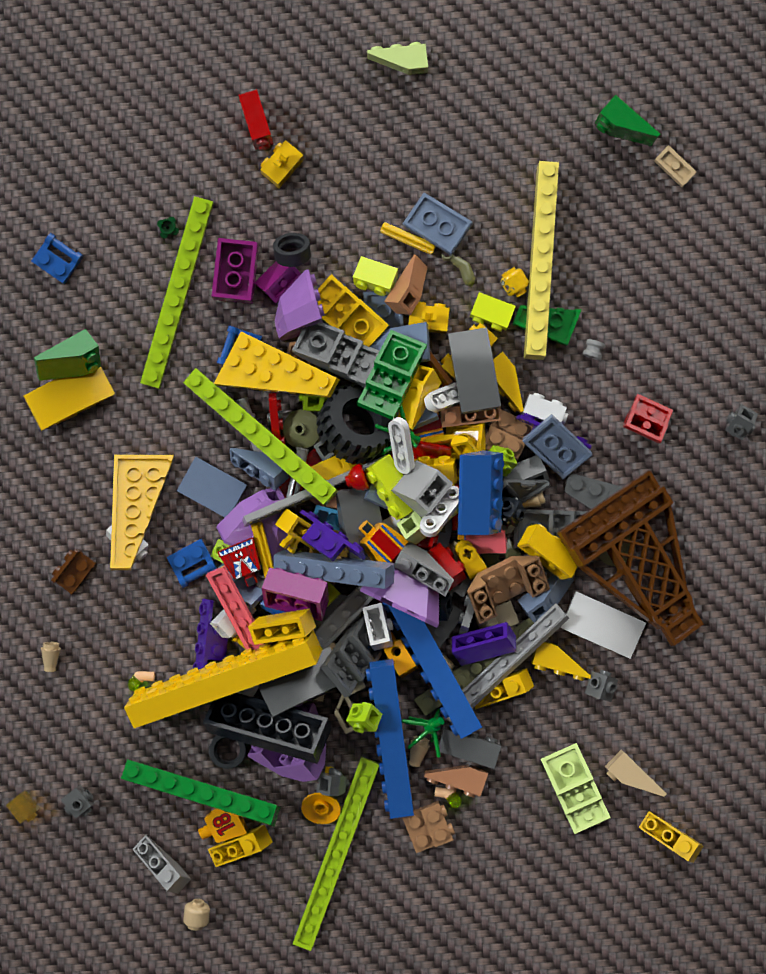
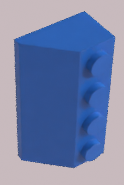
[458,450,504,535]

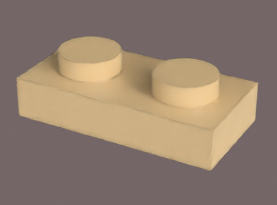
[654,145,696,187]

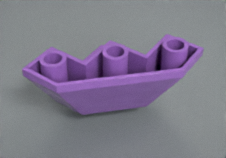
[275,269,325,341]
[216,487,290,564]
[248,703,326,782]

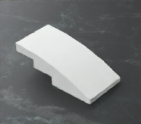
[560,592,646,659]

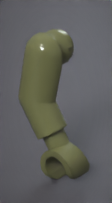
[441,254,476,286]

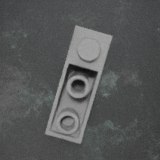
[395,541,454,597]
[133,835,191,894]

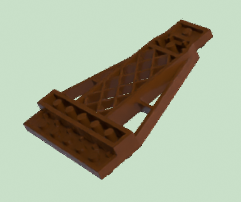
[557,470,704,646]

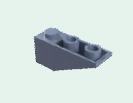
[230,448,290,490]
[517,574,574,623]

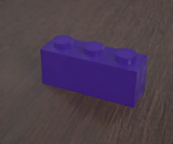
[452,622,516,666]

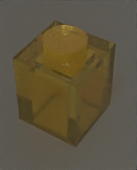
[6,790,40,824]

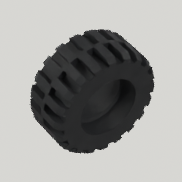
[316,385,392,464]

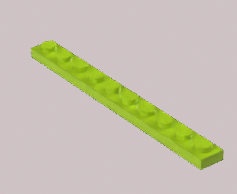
[140,196,214,389]
[183,368,338,506]
[293,756,379,951]

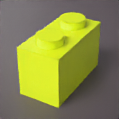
[353,256,398,296]
[470,292,516,332]

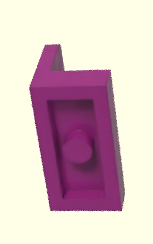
[255,261,301,303]

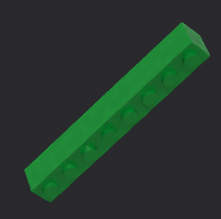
[121,759,281,827]

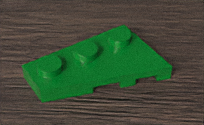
[512,305,582,347]

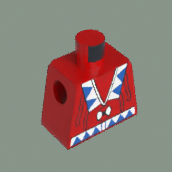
[217,537,262,587]

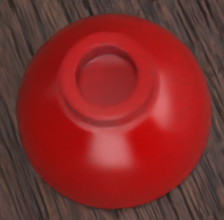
[345,463,369,491]

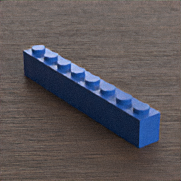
[382,602,482,739]
[366,659,414,819]

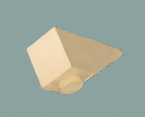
[605,750,667,797]

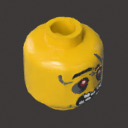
[500,267,529,297]

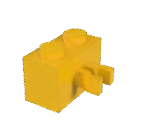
[260,140,304,189]
[408,302,449,334]
[275,508,314,554]

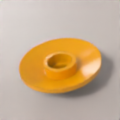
[301,793,341,824]

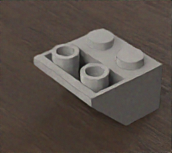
[391,460,453,517]

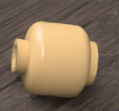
[183,899,210,931]

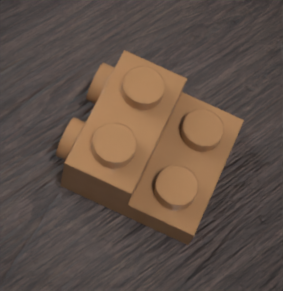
[485,409,533,461]
[402,801,455,853]

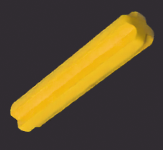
[380,222,436,255]
[251,522,274,578]

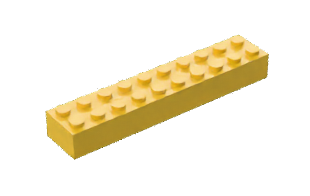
[124,629,322,728]

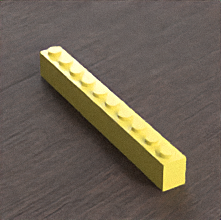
[524,161,559,360]

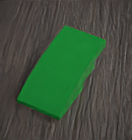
[357,330,427,420]

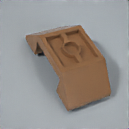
[467,556,550,624]

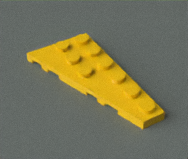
[214,332,339,398]
[110,455,174,570]

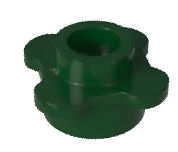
[157,217,179,239]

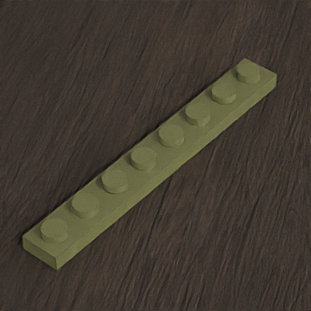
[414,617,534,716]

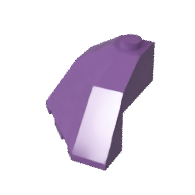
[360,568,439,628]

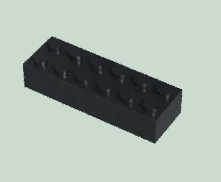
[203,693,332,764]

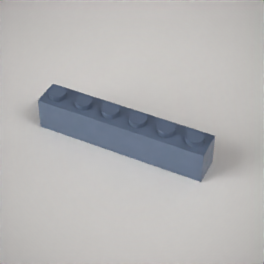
[274,549,395,589]

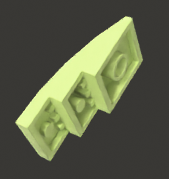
[541,743,611,834]

